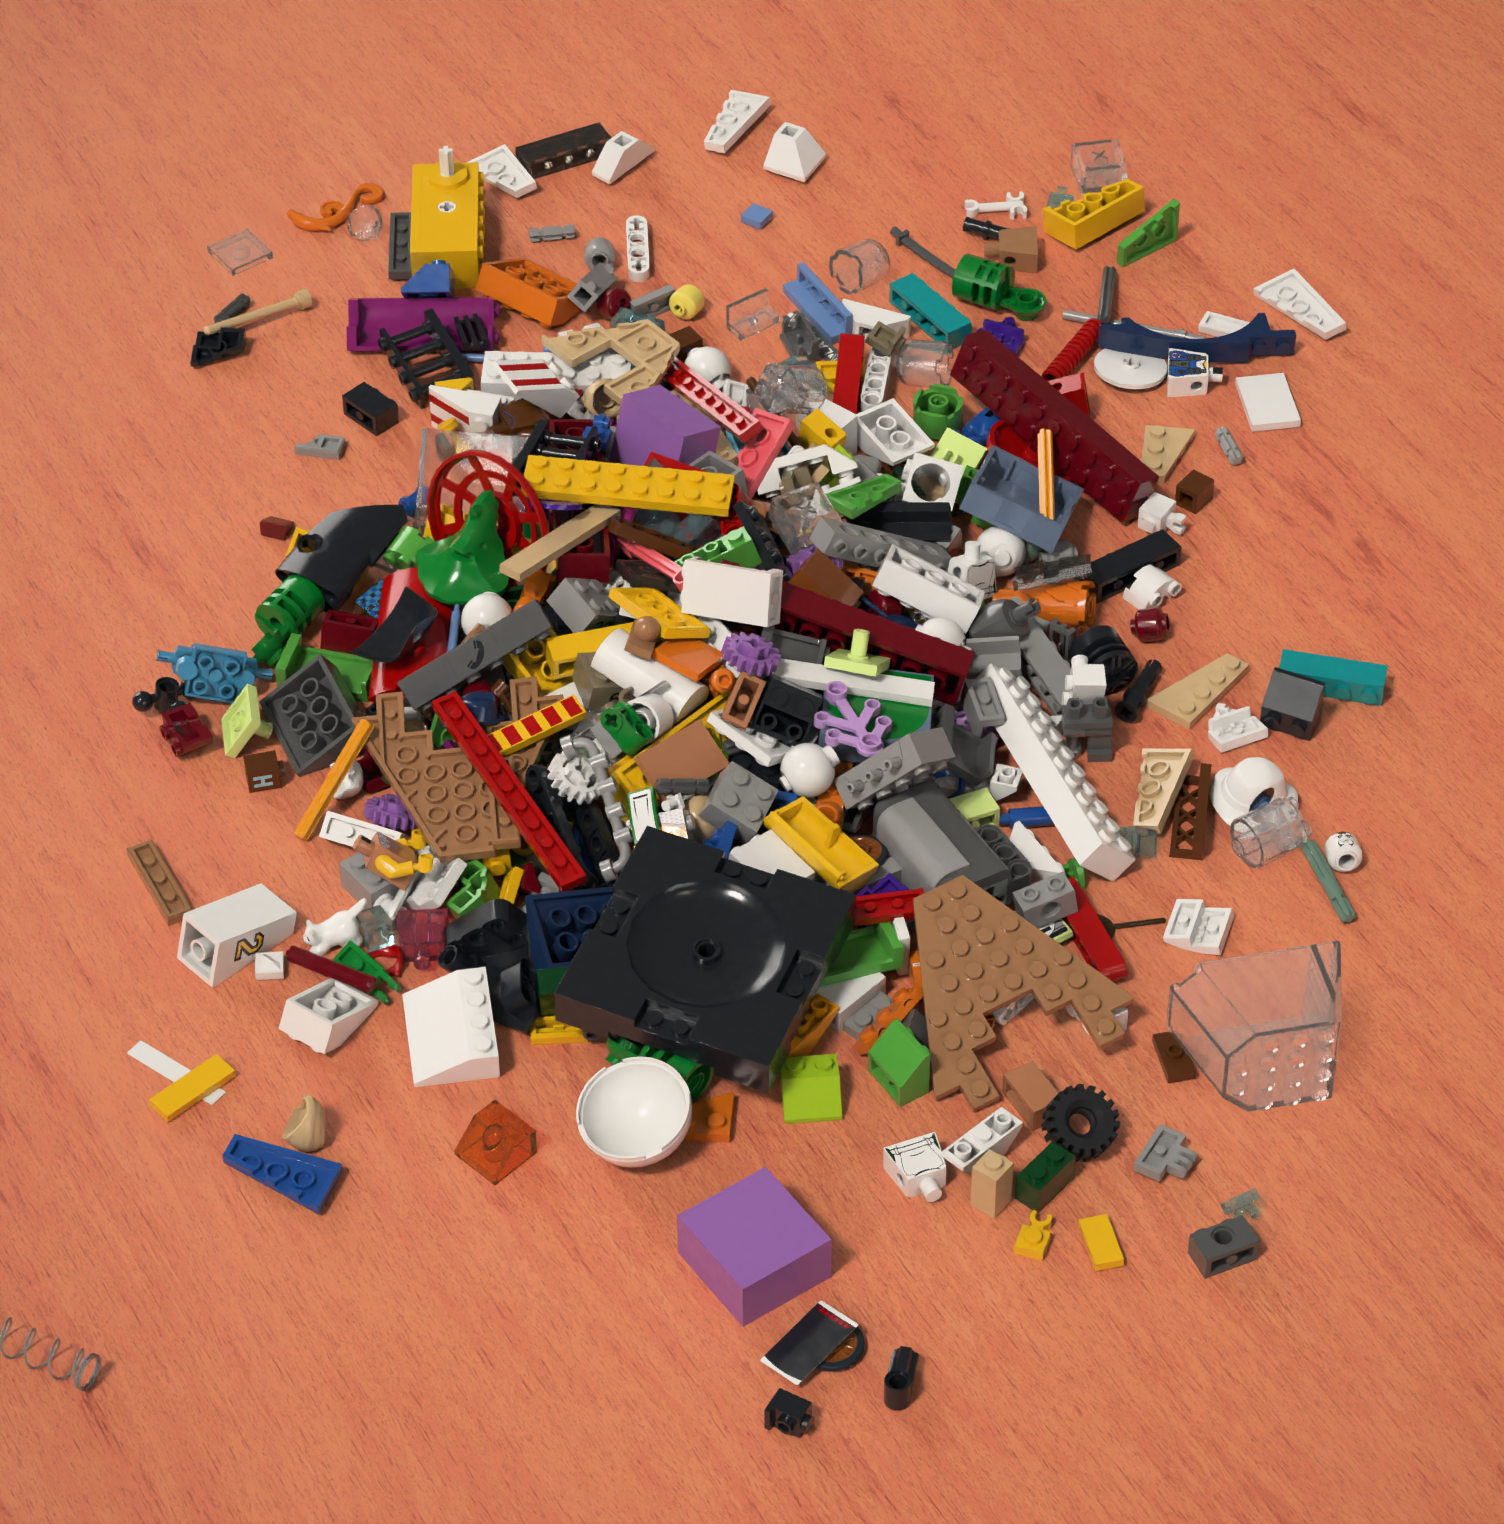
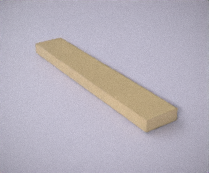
[500,504,621,582]

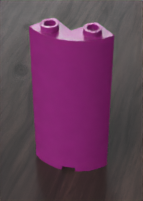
[346,297,500,351]

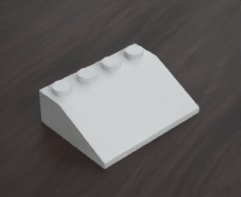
[402,967,500,1087]

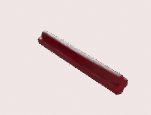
[286,945,378,993]

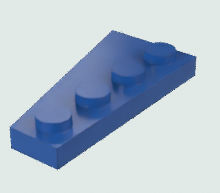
[222,1134,343,1215]

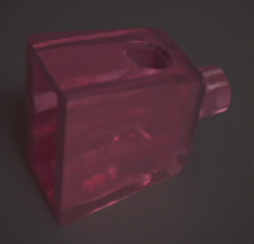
[395,908,449,970]

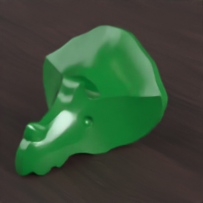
[416,490,509,605]

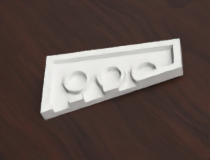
[704,90,771,153]
[1253,269,1346,340]

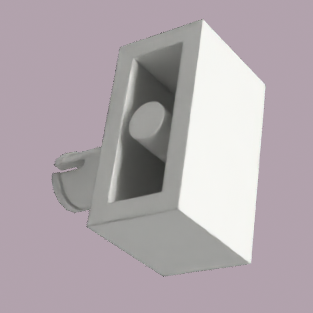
[1062,655,1107,705]

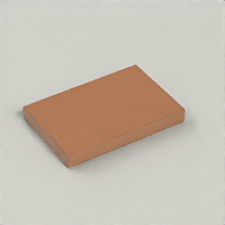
[634,719,730,802]

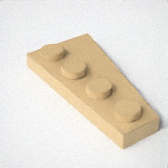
[1145,653,1249,730]
[1133,748,1194,834]

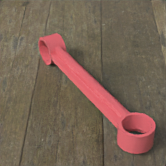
[616,536,683,593]

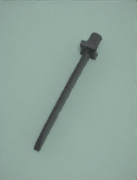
[890,226,955,278]

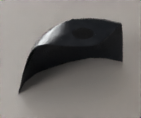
[345,586,438,663]

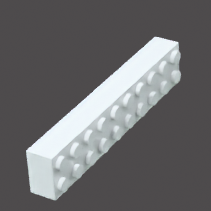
[977,664,1136,882]

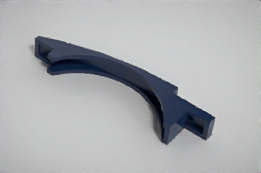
[1097,313,1297,363]

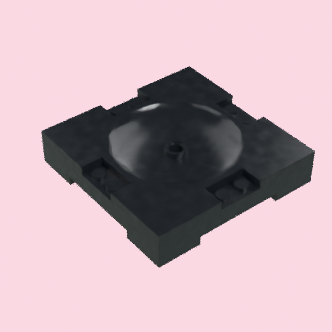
[554,826,856,1094]

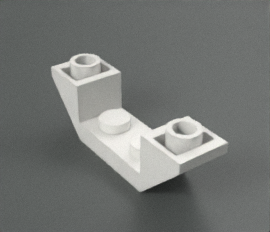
[757,444,858,498]
[925,763,1023,801]

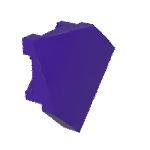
[976,317,1024,355]

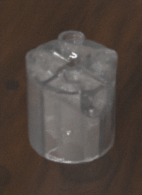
[754,363,827,415]
[1230,797,1312,869]

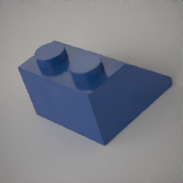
[401,260,455,298]

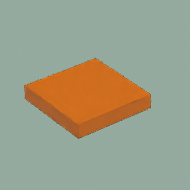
[651,638,724,682]

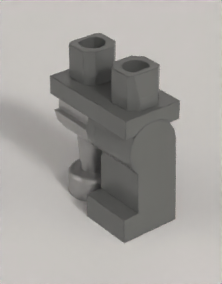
[1061,697,1113,762]

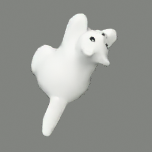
[303,898,367,956]

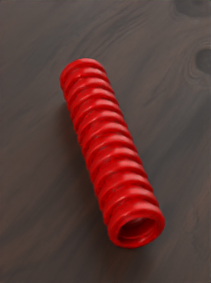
[1042,318,1102,381]

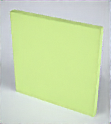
[930,427,988,478]

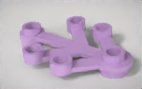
[814,681,892,758]

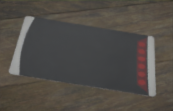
[760,1301,858,1385]

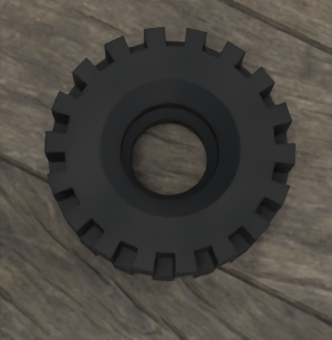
[1041,1084,1120,1162]

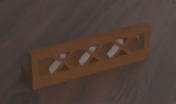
[1169,763,1212,860]

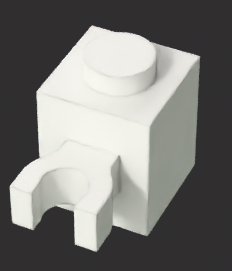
[1138,492,1187,536]

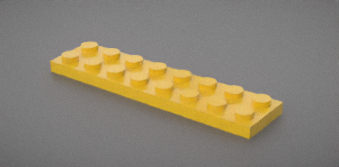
[521,455,735,517]

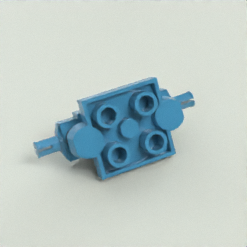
[156,643,273,703]

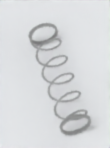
[0,1317,101,1391]

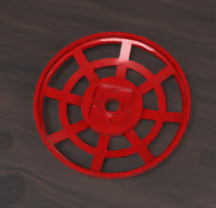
[427,450,550,588]

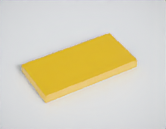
[609,587,711,639]

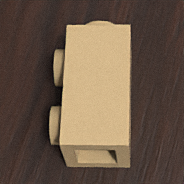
[970,1149,1014,1219]

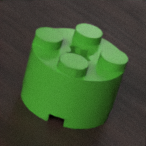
[913,384,963,439]
[382,526,435,569]

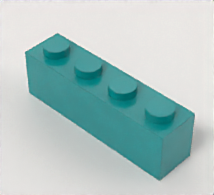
[889,273,972,352]
[1279,649,1388,706]

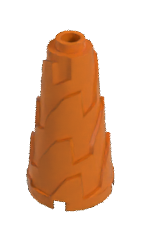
[992,581,1096,633]

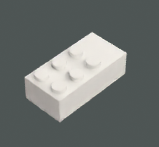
[872,544,985,634]

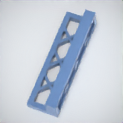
[783,262,853,345]

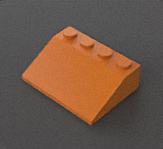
[475,258,581,328]

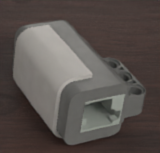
[873,781,1032,907]

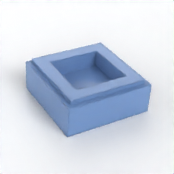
[741,203,773,230]

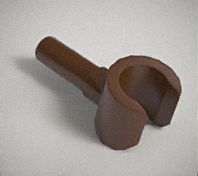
[491,679,512,715]

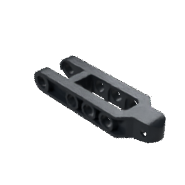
[525,764,621,891]

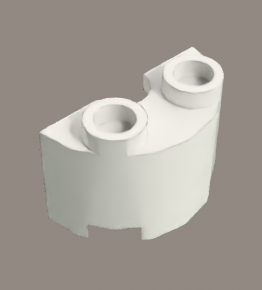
[1123,565,1182,610]

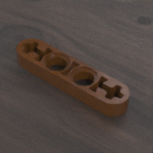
[608,516,700,559]

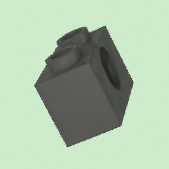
[1188,1215,1260,1279]

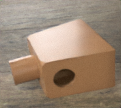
[984,226,1038,273]

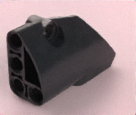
[275,505,408,613]
[438,898,537,1033]

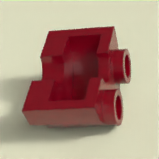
[160,703,213,757]

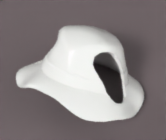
[1209,757,1298,835]

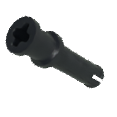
[1115,659,1162,722]

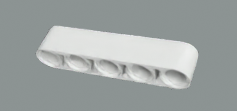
[860,346,895,412]

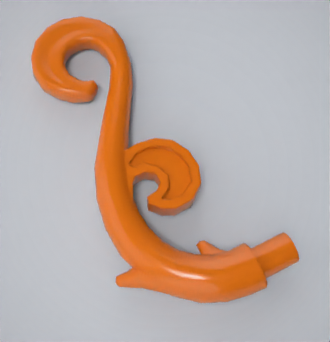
[287,183,384,231]

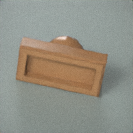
[624,616,660,660]

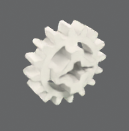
[547,751,601,805]

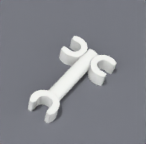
[965,191,1027,220]

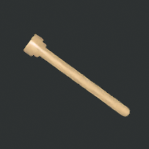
[204,289,312,335]

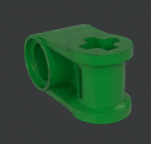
[600,701,653,756]

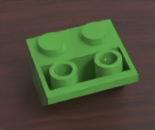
[868,1018,931,1107]

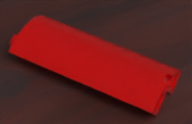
[368,567,452,703]

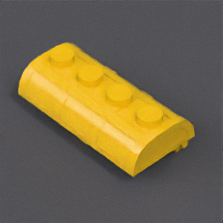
[763,796,879,893]

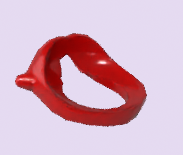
[368,944,404,977]

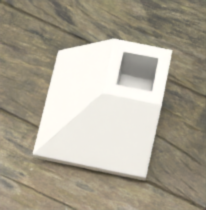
[763,122,826,182]

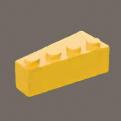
[1042,179,1145,250]

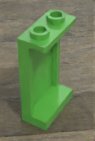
[275,633,373,703]
[820,922,904,987]

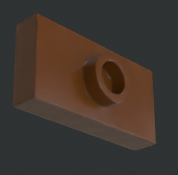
[1152,1030,1196,1083]

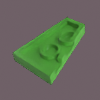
[1117,199,1180,267]
[823,474,902,519]

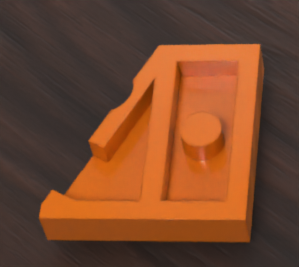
[683,1092,734,1143]

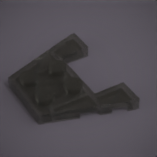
[1012,554,1092,591]
[615,560,681,594]

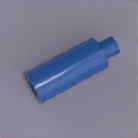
[999,806,1054,829]

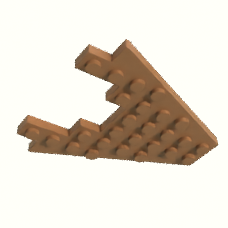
[352,677,564,863]
[913,875,1134,1113]

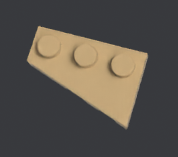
[1141,425,1195,483]

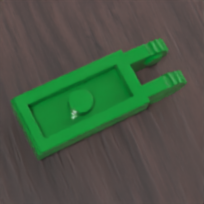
[332,940,402,1005]

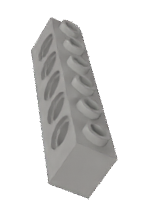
[809,517,952,572]

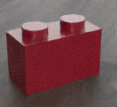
[320,609,378,655]

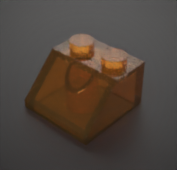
[454,1100,537,1185]

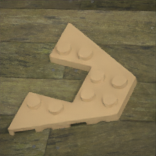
[541,319,680,406]

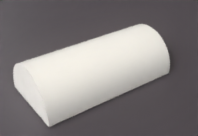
[591,628,709,724]

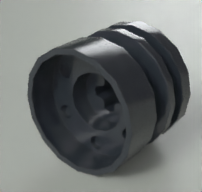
[1069,625,1138,696]

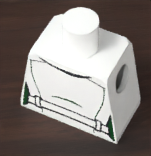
[948,541,997,599]
[883,1132,946,1202]

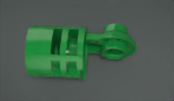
[952,254,1047,321]
[251,575,325,667]
[605,1035,714,1104]

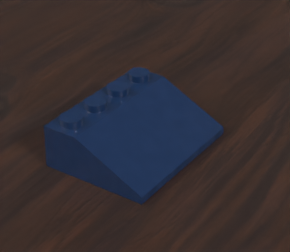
[525,887,613,977]

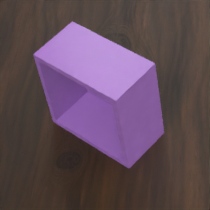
[609,385,721,466]
[677,1167,832,1327]

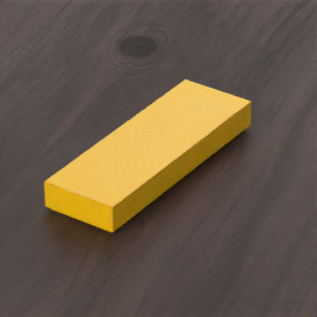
[149,1054,235,1123]

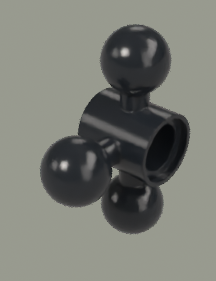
[132,677,195,712]

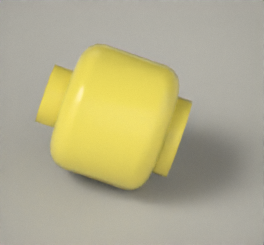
[669,284,705,320]

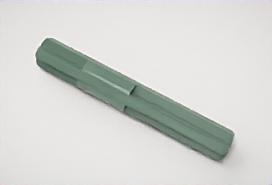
[1301,839,1356,924]

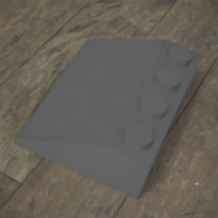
[259,654,366,777]

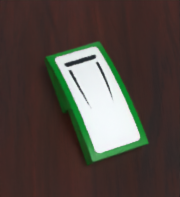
[627,786,662,845]

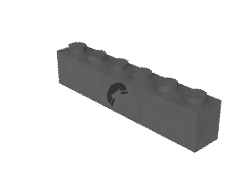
[397,599,554,712]

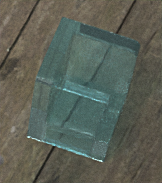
[1118,826,1157,857]
[356,905,395,952]

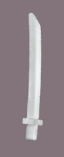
[661,775,719,811]
[388,843,437,920]

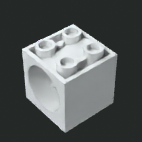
[895,452,964,511]

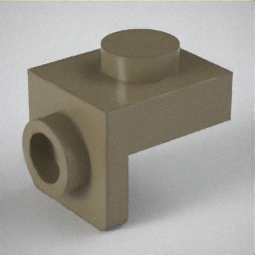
[865,321,907,357]
[779,466,814,503]

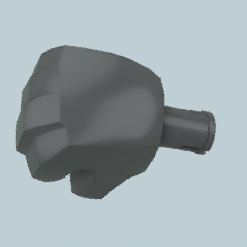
[969,598,1041,639]

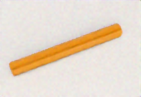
[1038,428,1055,521]
[294,719,374,841]

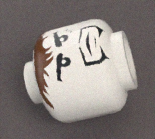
[1324,831,1363,873]

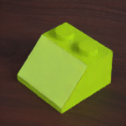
[779,1054,842,1124]

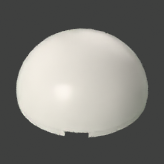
[576,1057,692,1168]

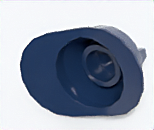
[440,692,505,728]

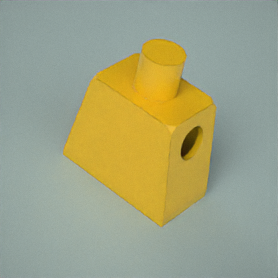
[798,408,854,458]

